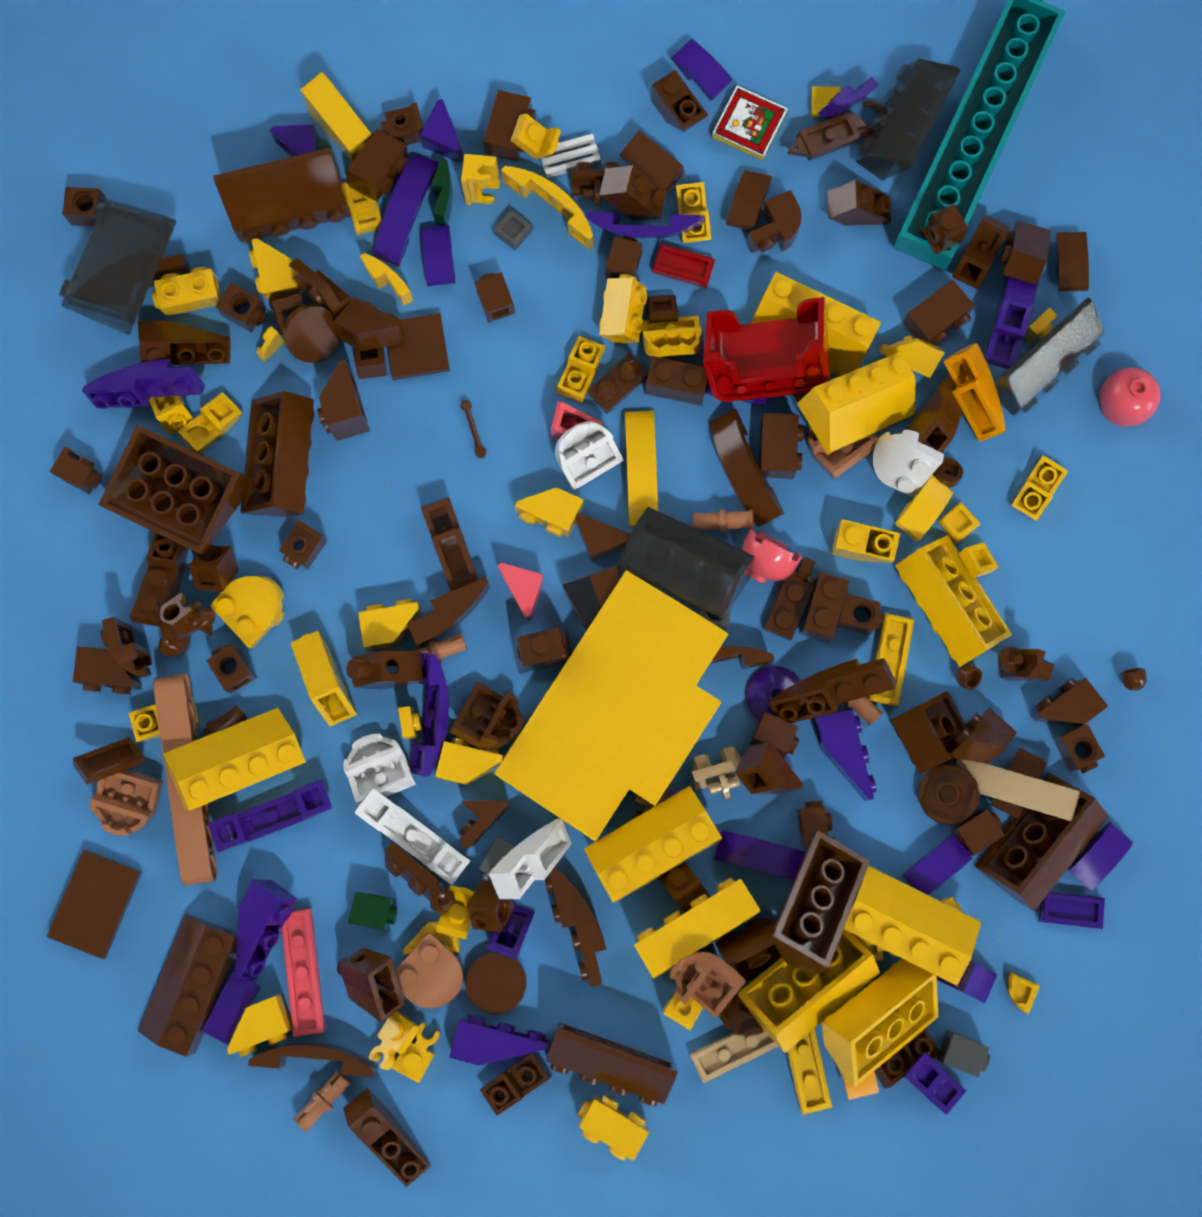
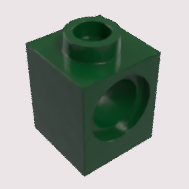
[348,892,398,930]

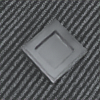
[493,209,534,251]

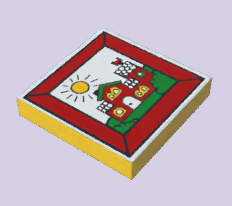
[712,86,788,161]

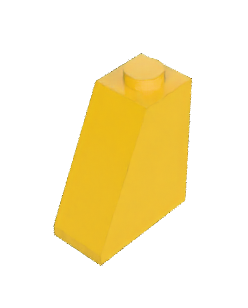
[300,72,372,162]
[291,630,357,727]

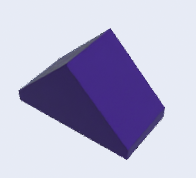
[420,98,464,163]
[270,124,319,157]
[487,904,535,959]
[937,961,997,1003]

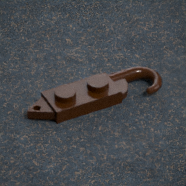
[787,101,888,161]

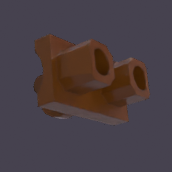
[572,162,619,206]
[998,646,1054,681]

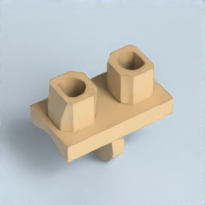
[692,746,742,799]

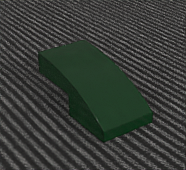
[432,158,453,226]

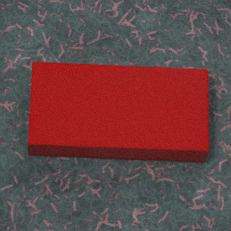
[652,243,716,289]

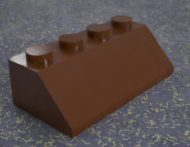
[241,391,314,517]
[975,773,1108,911]
[771,830,870,977]
[138,914,237,1057]
[546,1022,678,1107]

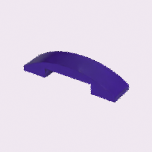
[372,154,440,266]
[585,212,704,239]
[410,653,449,777]
[208,779,333,852]
[714,830,806,881]

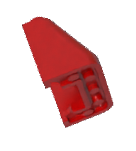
[703,297,830,402]

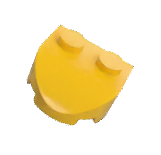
[642,315,702,357]
[210,575,285,648]

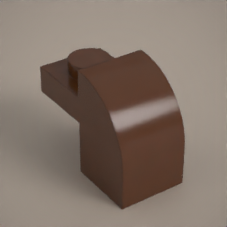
[746,190,801,253]
[952,214,1011,290]

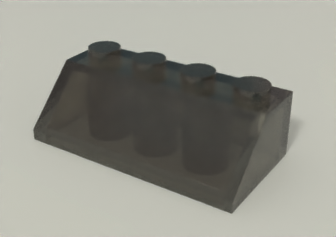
[856,58,960,181]
[995,297,1105,416]
[617,507,755,619]

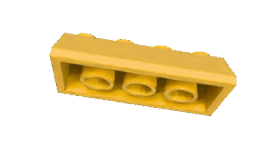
[751,272,881,377]
[797,352,915,454]
[895,535,1012,667]
[162,708,306,811]
[584,786,722,903]
[844,865,981,986]
[634,877,761,979]
[737,929,880,1053]
[822,959,939,1088]

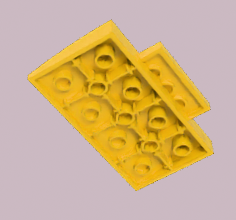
[494,570,729,842]

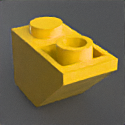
[249,238,303,302]
[514,487,584,537]
[831,519,901,563]
[358,599,422,651]
[435,738,504,785]
[227,994,292,1057]

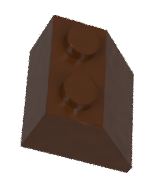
[317,360,370,441]
[891,691,966,774]
[716,916,782,980]

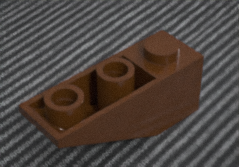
[137,320,230,365]
[906,373,963,453]
[343,1088,431,1187]

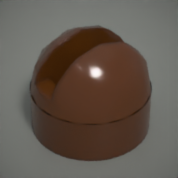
[955,664,982,690]
[1120,668,1147,691]

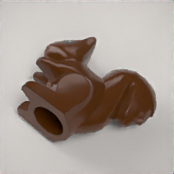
[158,593,215,657]

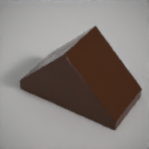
[575,512,632,562]

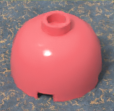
[1098,367,1161,427]
[741,529,803,584]

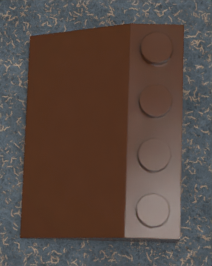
[213,148,351,243]
[98,425,251,555]

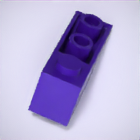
[813,709,877,801]
[235,879,297,981]
[449,1014,551,1066]

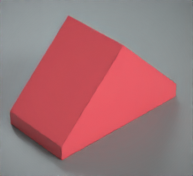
[551,401,603,442]
[497,563,544,622]

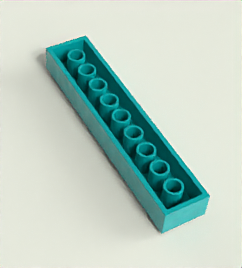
[893,0,1066,271]

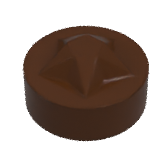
[932,458,963,487]

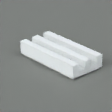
[540,134,601,178]

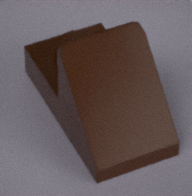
[458,800,511,850]

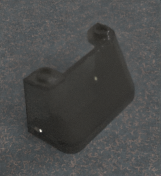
[59,199,177,335]

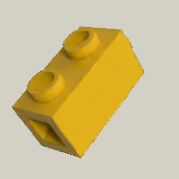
[152,267,222,316]
[599,274,647,344]
[577,1095,650,1161]

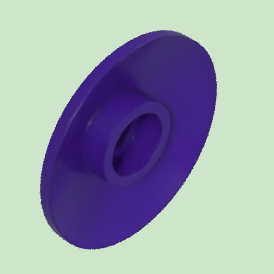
[746,666,801,721]

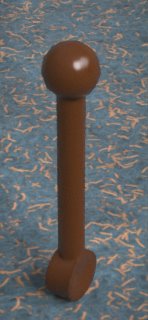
[460,400,487,458]

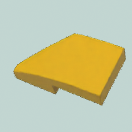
[879,335,944,378]

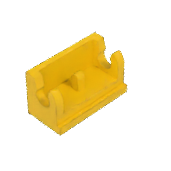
[461,154,500,205]

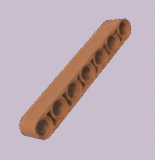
[153,673,217,886]

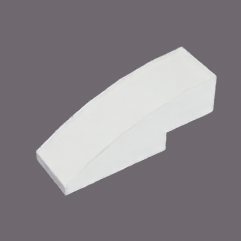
[489,819,572,899]

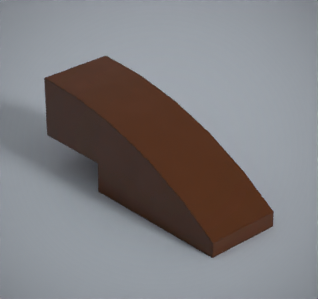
[421,496,478,591]
[407,577,490,648]

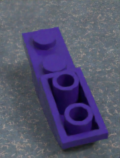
[984,276,1039,370]
[82,359,205,409]

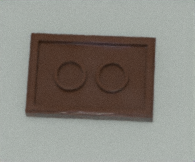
[47,850,142,959]

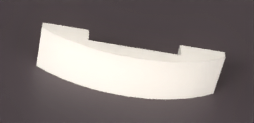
[354,788,470,885]

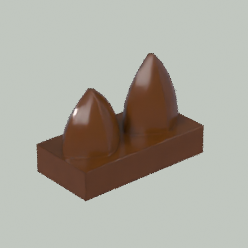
[587,353,649,414]

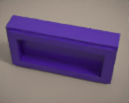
[1039,892,1105,929]

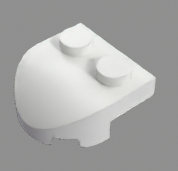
[555,421,624,490]
[873,429,944,497]
[343,734,416,806]

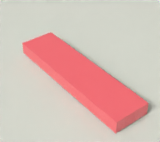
[282,908,326,1037]

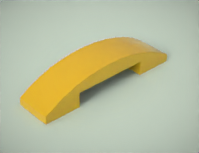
[501,166,594,250]
[625,411,658,527]

